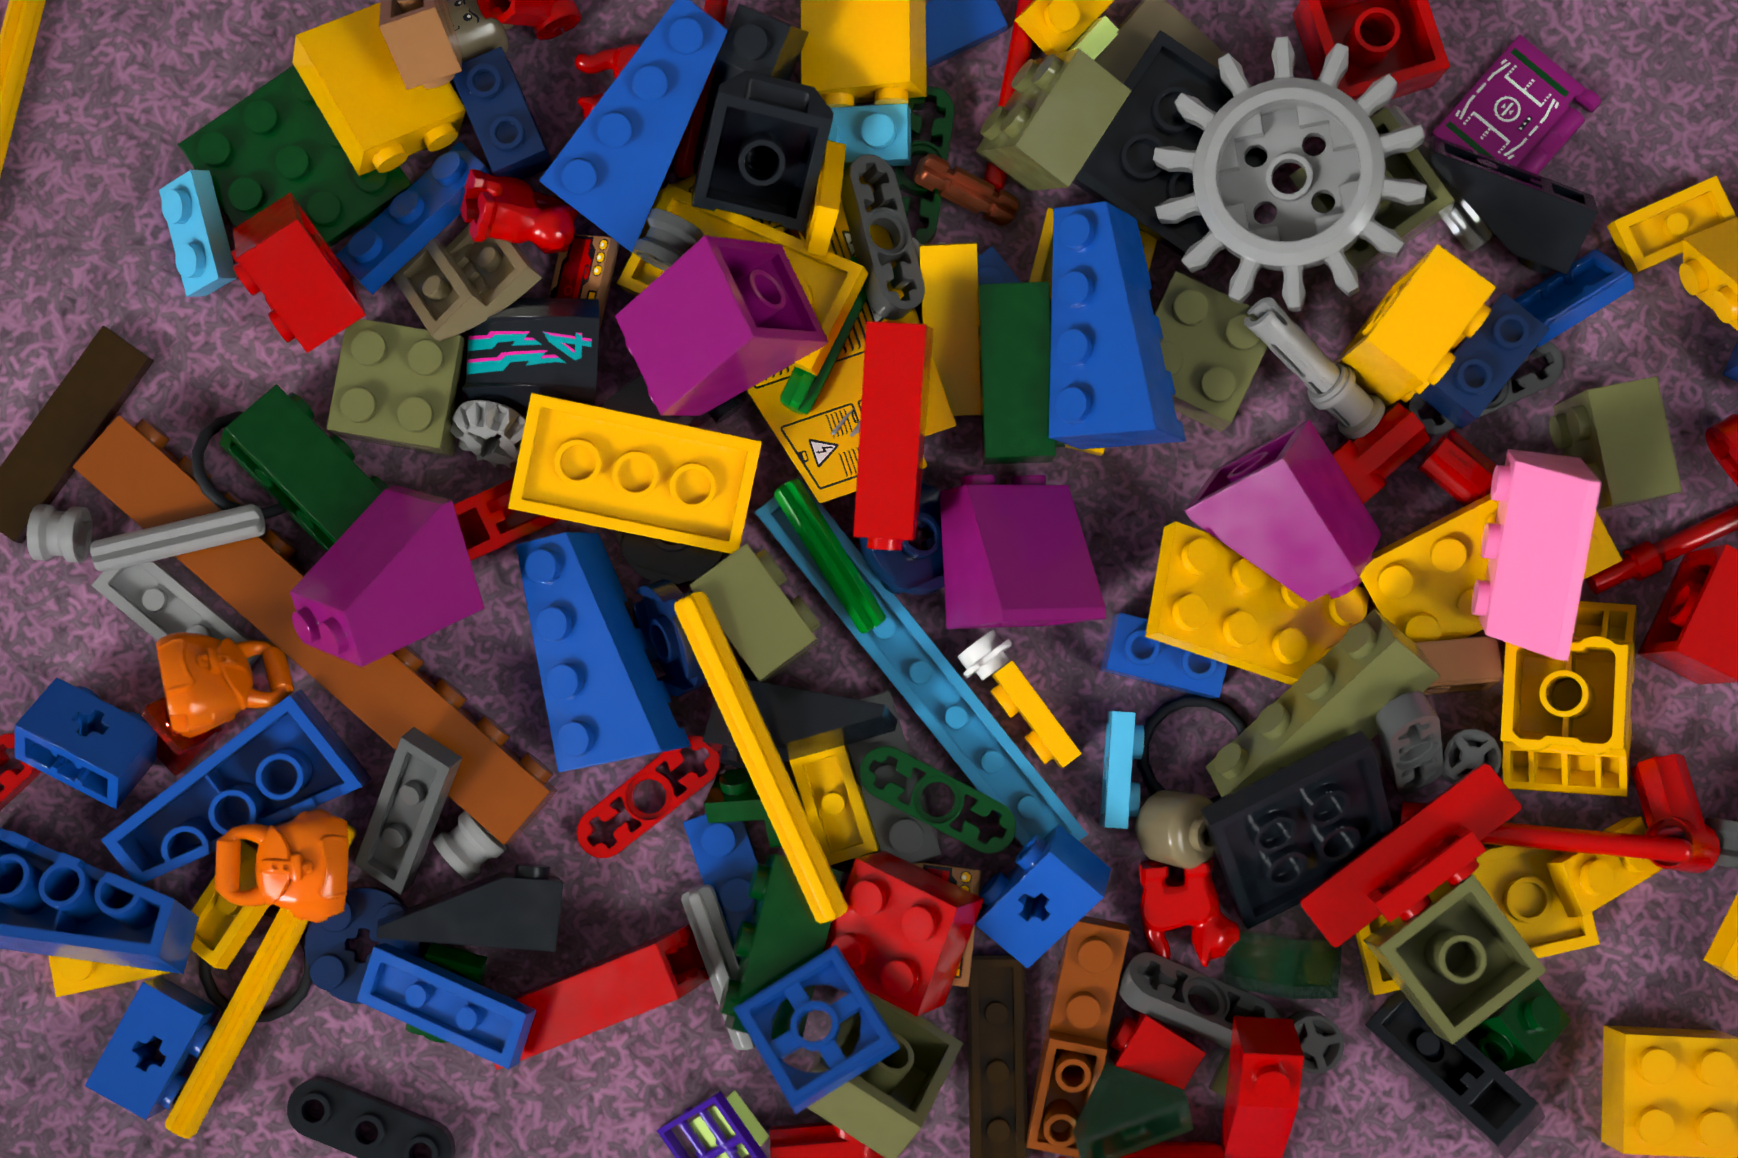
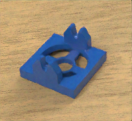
[733,945,900,1114]

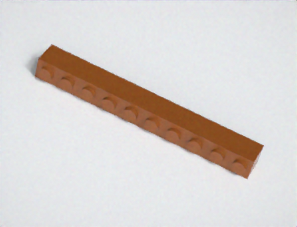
[72,415,558,845]

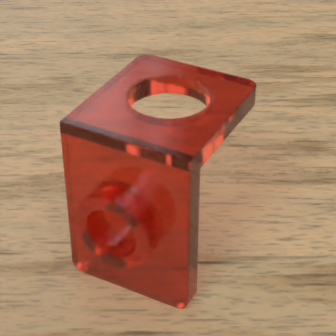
[141,697,222,775]

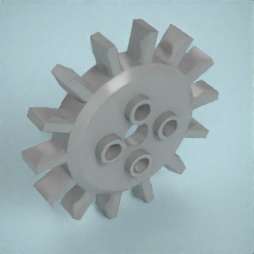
[1153,36,1427,312]

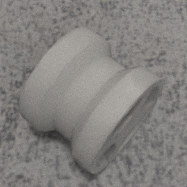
[26,504,93,563]
[433,811,506,882]

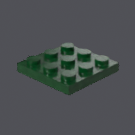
[178,65,412,248]

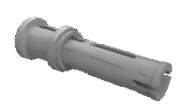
[1244,297,1385,439]

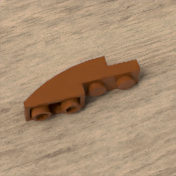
[1026,916,1130,1158]

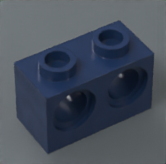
[453,47,553,180]
[1416,293,1550,429]

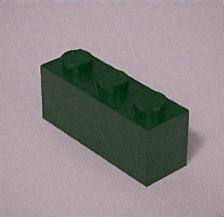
[977,282,1065,465]
[219,384,389,552]
[719,854,843,1040]

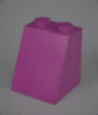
[615,235,829,416]
[1185,419,1382,602]
[940,474,1106,629]
[290,485,485,667]

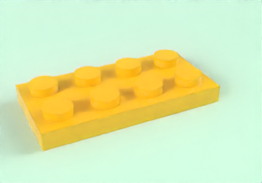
[617,183,869,376]
[508,392,762,554]
[1360,455,1623,642]
[1145,522,1369,685]
[1355,845,1600,996]

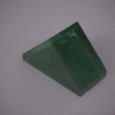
[1222,929,1343,999]
[1072,1063,1194,1158]

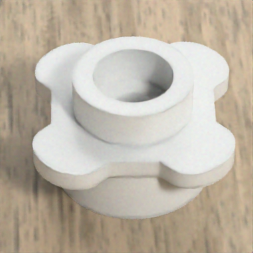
[957,630,1012,681]

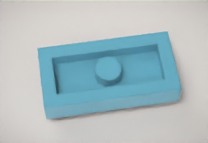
[828,103,911,169]
[159,170,237,297]
[1099,711,1144,829]

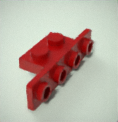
[1300,763,1521,947]

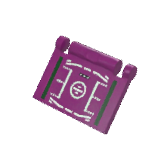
[1431,35,1601,175]

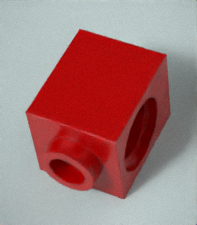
[1108,1011,1206,1103]

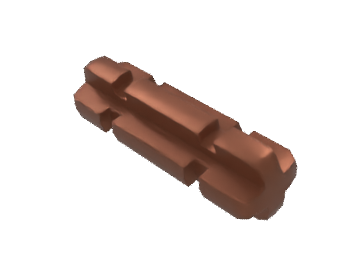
[913,154,1019,226]

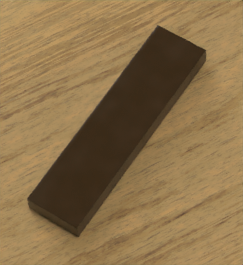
[0,326,155,544]
[967,954,1028,1158]

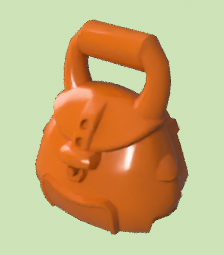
[156,632,294,738]
[215,808,349,923]

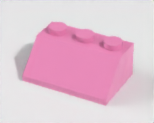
[1471,449,1601,661]

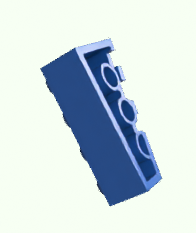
[539,0,728,253]
[1049,201,1186,449]
[516,532,692,773]
[101,689,372,884]
[0,828,199,974]

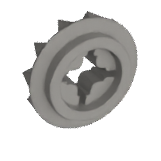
[450,400,526,470]

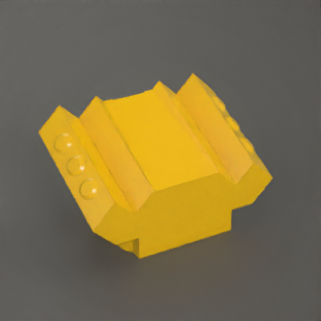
[1501,601,1637,797]

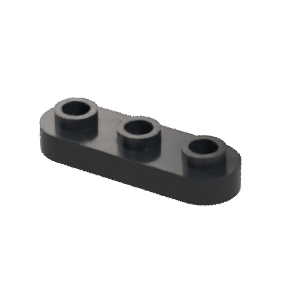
[287,1077,455,1158]

